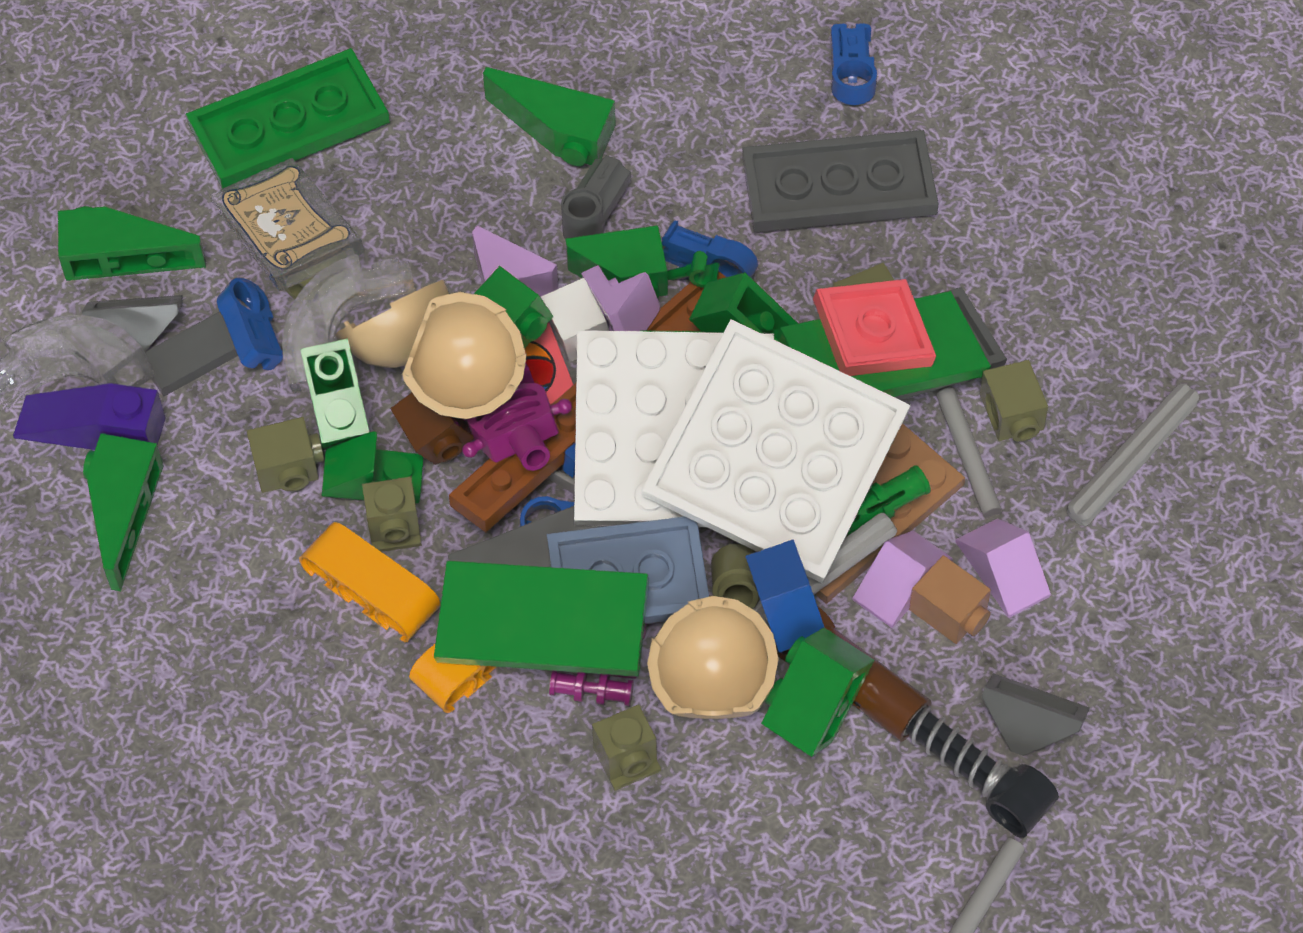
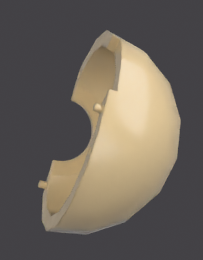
[335,280,449,368]
[402,292,527,419]
[647,596,779,719]

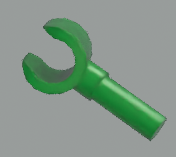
[668,251,720,288]

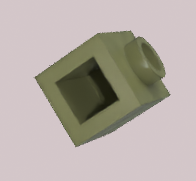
[246,417,324,493]

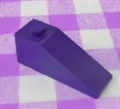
[13,383,166,450]

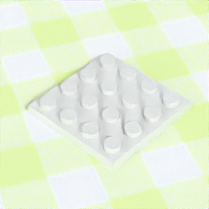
[641,319,911,584]
[574,330,774,528]

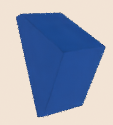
[745,539,825,653]

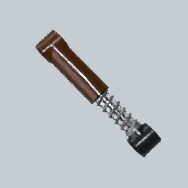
[775,606,1059,838]

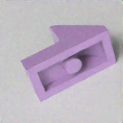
[581,265,660,331]

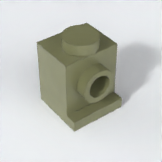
[362,477,422,552]
[592,704,661,791]

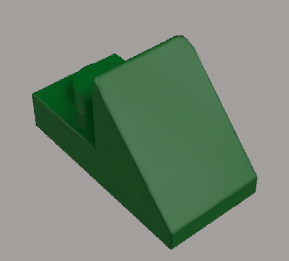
[321,431,423,504]

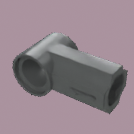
[561,155,631,239]

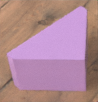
[472,226,558,297]
[955,518,1051,618]
[853,531,953,628]

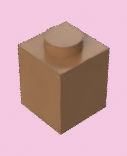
[909,555,991,644]

